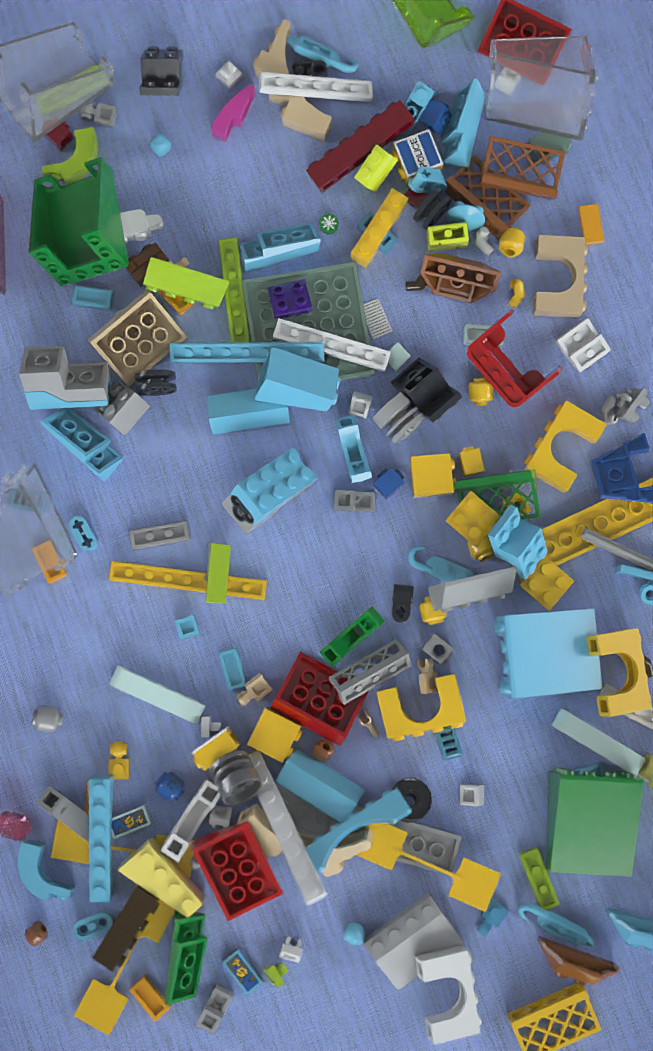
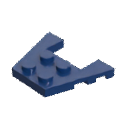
[591,433,653,503]

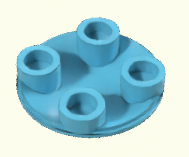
[447,202,485,231]

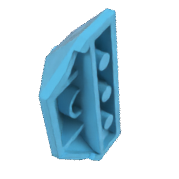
[605,908,653,952]

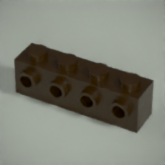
[92,885,160,972]

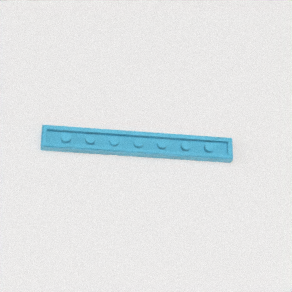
[169,342,325,363]

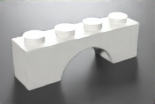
[161,778,221,862]

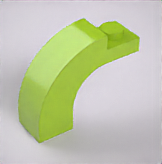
[41,127,98,184]

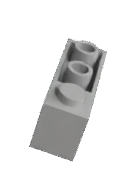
[36,786,89,842]

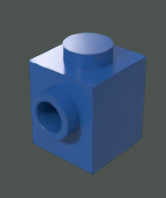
[419,100,453,135]
[373,468,405,499]

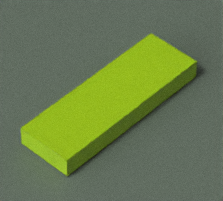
[205,543,231,604]
[518,846,560,910]

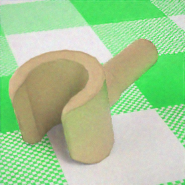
[357,710,378,738]

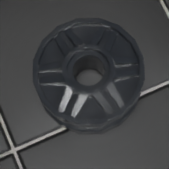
[413,187,453,230]
[134,369,177,396]
[392,778,432,823]

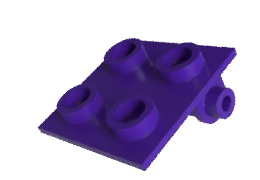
[267,279,313,319]

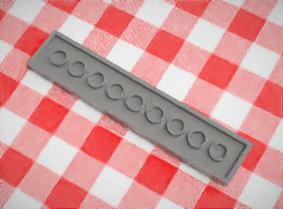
[261,783,462,875]

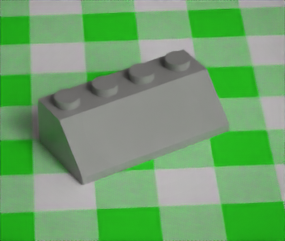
[428,567,517,613]

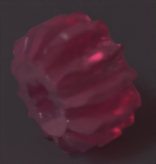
[0,811,32,841]

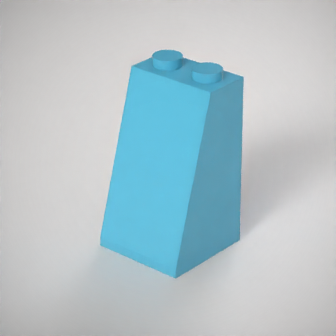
[254,347,340,411]

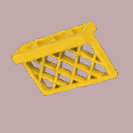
[507,983,602,1051]

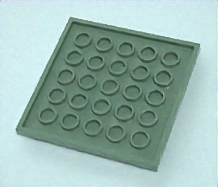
[242,262,375,381]

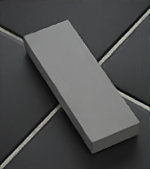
[129,520,191,550]

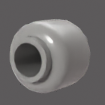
[32,705,63,733]

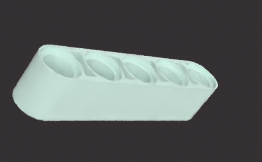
[109,666,206,724]
[551,708,646,775]

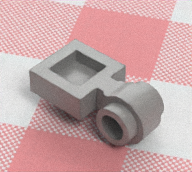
[79,102,118,128]

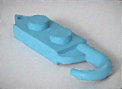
[286,36,358,73]
[408,546,474,582]
[518,903,594,946]

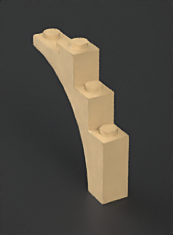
[253,19,332,142]
[237,804,374,878]

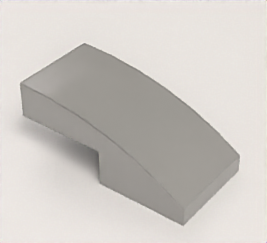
[334,490,376,513]
[196,984,234,1035]

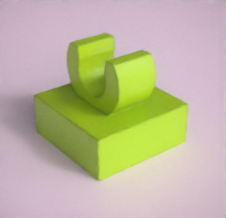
[262,963,289,988]

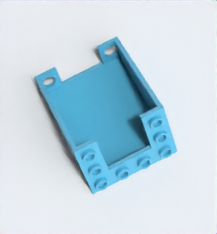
[493,609,602,699]

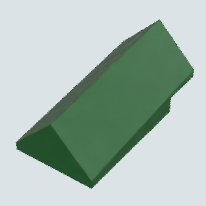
[165,910,208,1005]

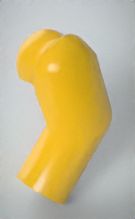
[508,279,525,308]

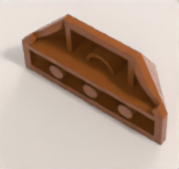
[420,253,501,303]
[537,936,620,986]

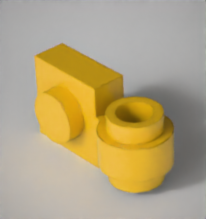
[109,741,130,780]

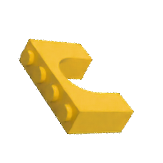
[524,400,607,493]
[586,628,652,717]
[377,673,467,742]

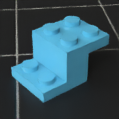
[488,504,547,580]

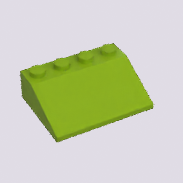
[143,257,229,310]

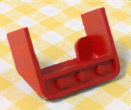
[467,309,562,407]

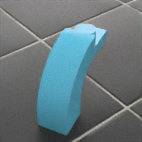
[335,415,372,483]
[18,839,75,901]

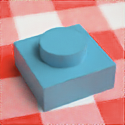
[175,615,200,640]

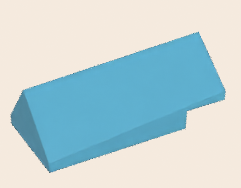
[441,78,485,167]
[239,222,320,273]
[207,388,290,435]
[40,408,123,481]
[275,748,365,824]

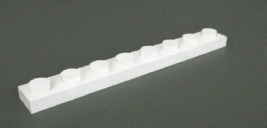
[249,750,327,905]

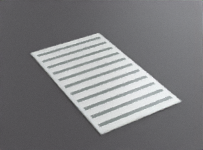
[363,299,392,339]

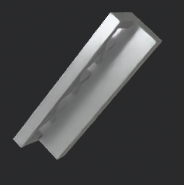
[329,639,411,705]

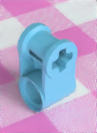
[408,166,447,194]

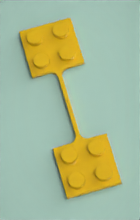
[445,491,574,611]
[51,820,195,879]
[355,823,501,912]
[74,899,175,1036]

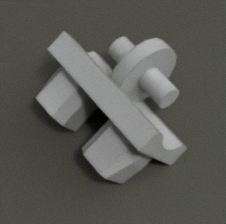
[615,388,651,423]

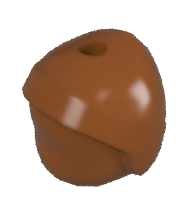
[312,739,334,762]
[24,921,48,946]

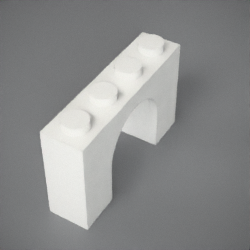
[415,945,481,1045]

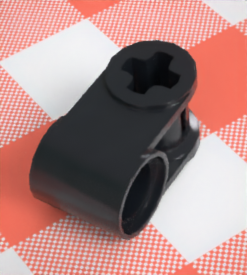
[292,60,328,78]
[392,584,414,623]

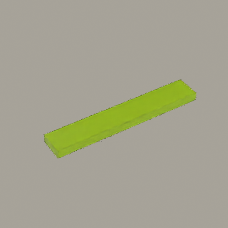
[218,237,250,342]

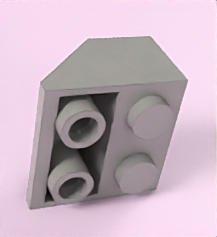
[94,381,150,436]

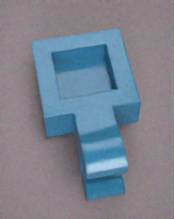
[477,898,509,937]

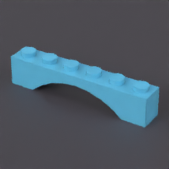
[89,774,114,902]
[304,788,412,874]

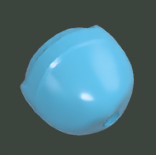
[150,133,171,157]
[343,922,366,946]

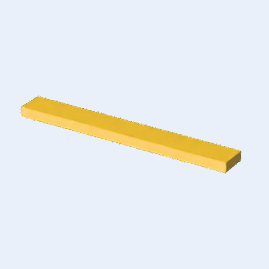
[108,561,267,600]

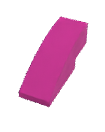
[211,85,256,141]

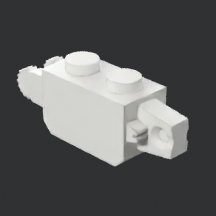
[120,209,164,244]

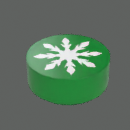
[319,214,338,235]

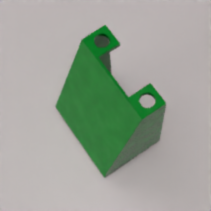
[28,157,129,287]
[546,768,644,877]

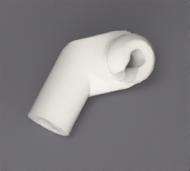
[476,227,495,256]

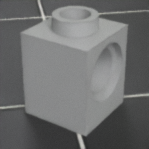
[421,634,453,664]

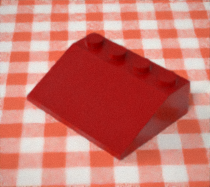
[477,0,573,85]
[270,652,369,746]
[192,821,283,921]

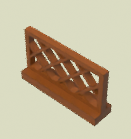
[479,136,565,200]
[444,155,531,240]

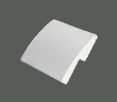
[555,318,611,372]

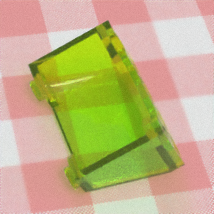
[392,0,474,48]

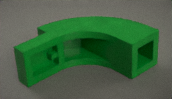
[319,606,385,667]

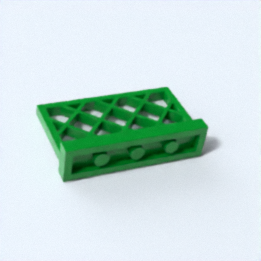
[454,469,541,523]

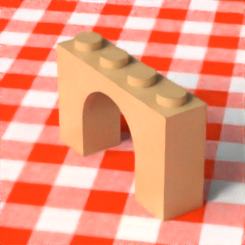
[533,235,588,318]

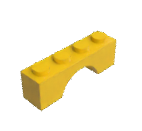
[350,188,409,269]

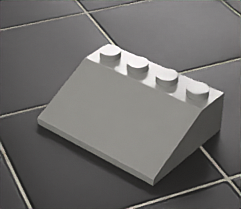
[363,891,464,990]

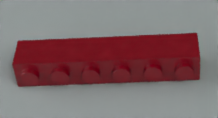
[306,100,415,194]

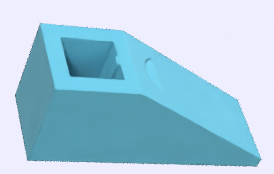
[397,81,438,140]

